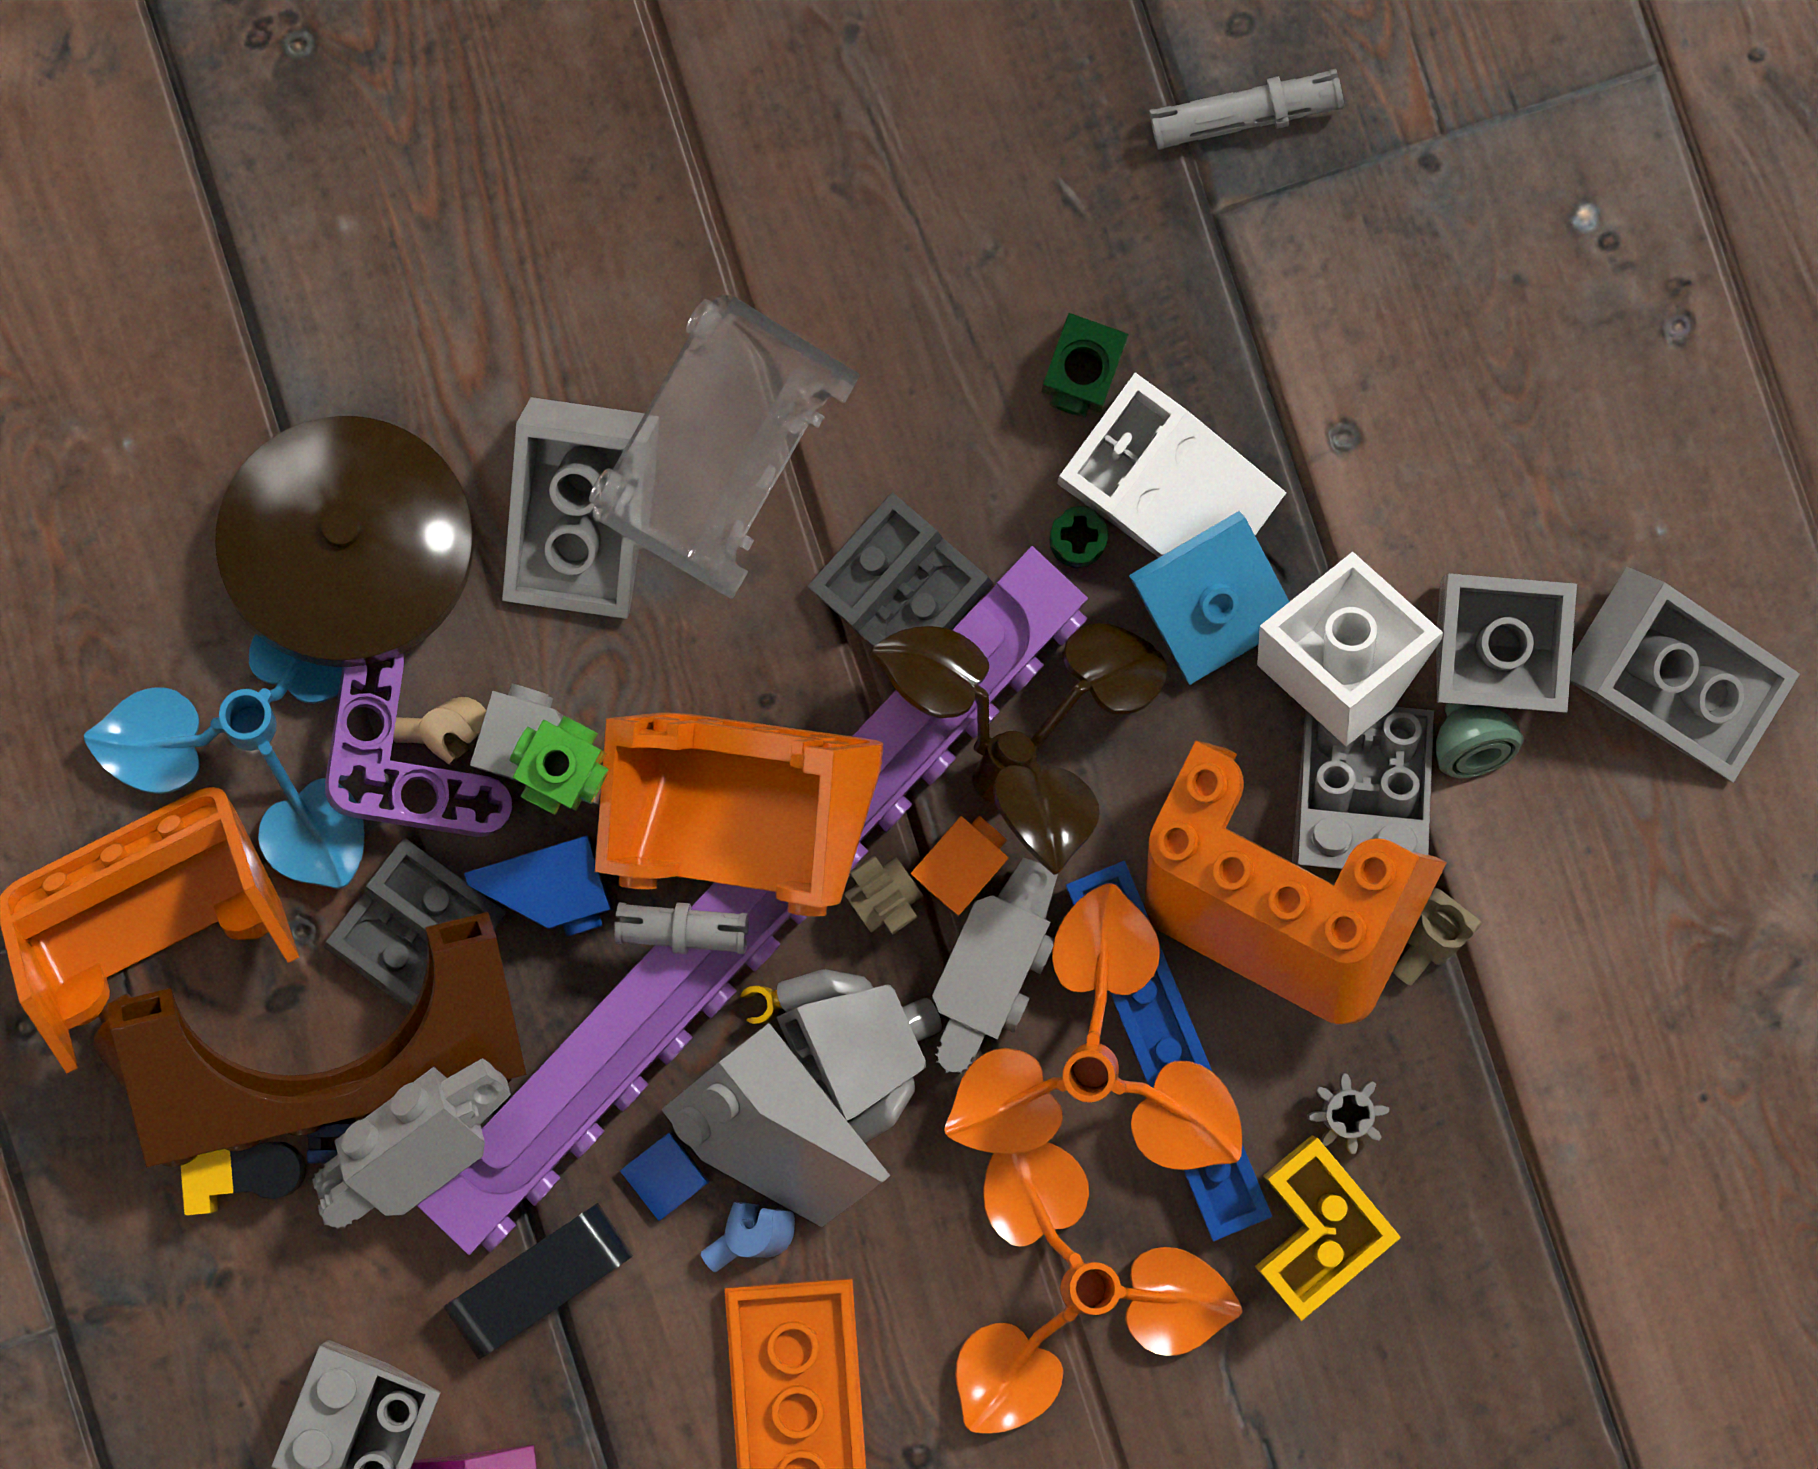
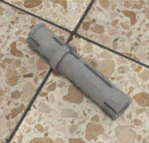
[1149,69,1344,150]

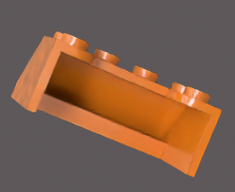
[1145,740,1447,1025]

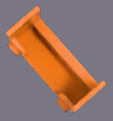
[0,787,299,1074]

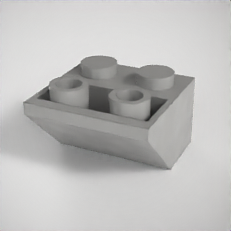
[271,1340,441,1469]

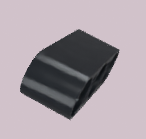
[443,1203,633,1360]

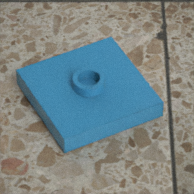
[1129,511,1290,685]

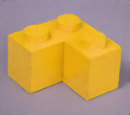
[1255,1135,1401,1321]

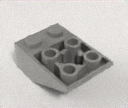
[1292,707,1434,885]

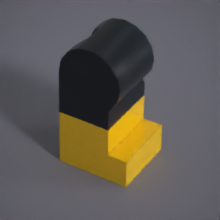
[180,1141,306,1215]

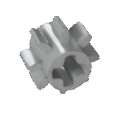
[1307,1073,1389,1154]

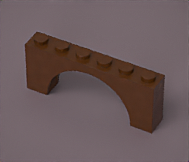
[107,912,527,1168]

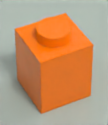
[910,816,1009,916]

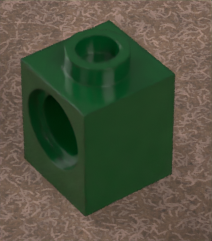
[1041,313,1129,418]

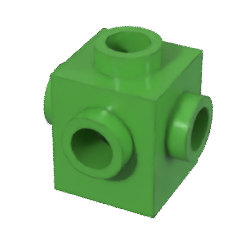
[509,715,609,815]

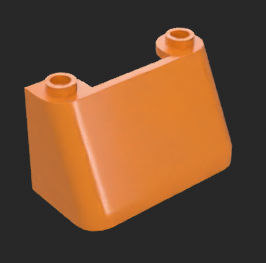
[595,713,883,916]

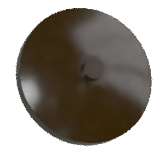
[215,416,473,667]

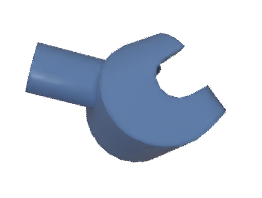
[701,1202,795,1272]

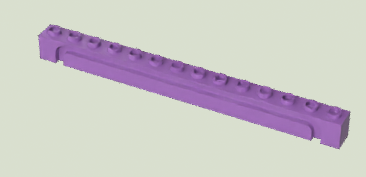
[417,546,1088,1255]

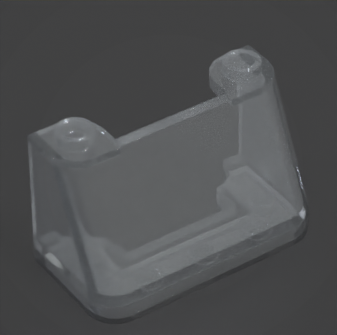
[589,294,860,599]

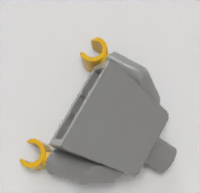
[740,969,942,1143]

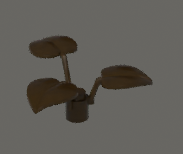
[870,623,1167,875]

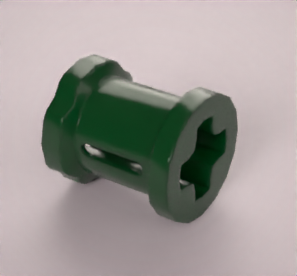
[1049,506,1108,569]

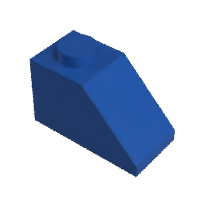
[464,836,613,937]

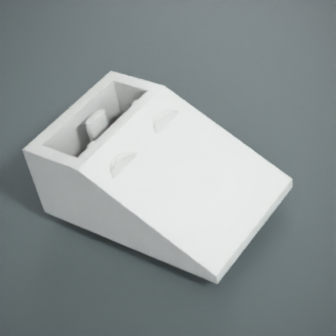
[1057,373,1287,557]

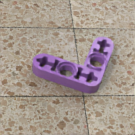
[325,653,512,837]

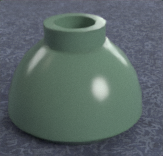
[1436,704,1524,778]

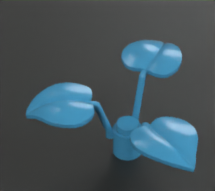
[84,634,365,889]

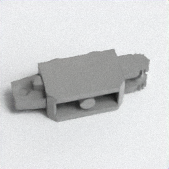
[932,857,1058,1073]
[312,1058,511,1229]

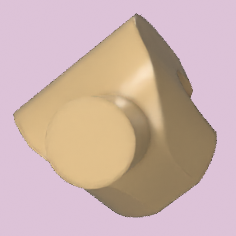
[393,697,487,765]

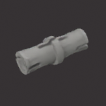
[614,902,749,954]

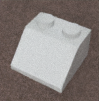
[1257,552,1443,747]

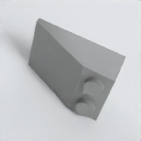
[502,397,656,619]
[1570,567,1800,783]
[661,1023,890,1227]

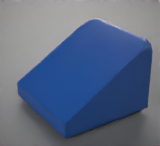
[620,1131,710,1221]

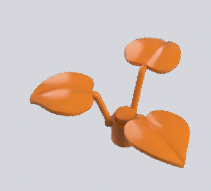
[944,883,1242,1170]
[955,1142,1242,1433]

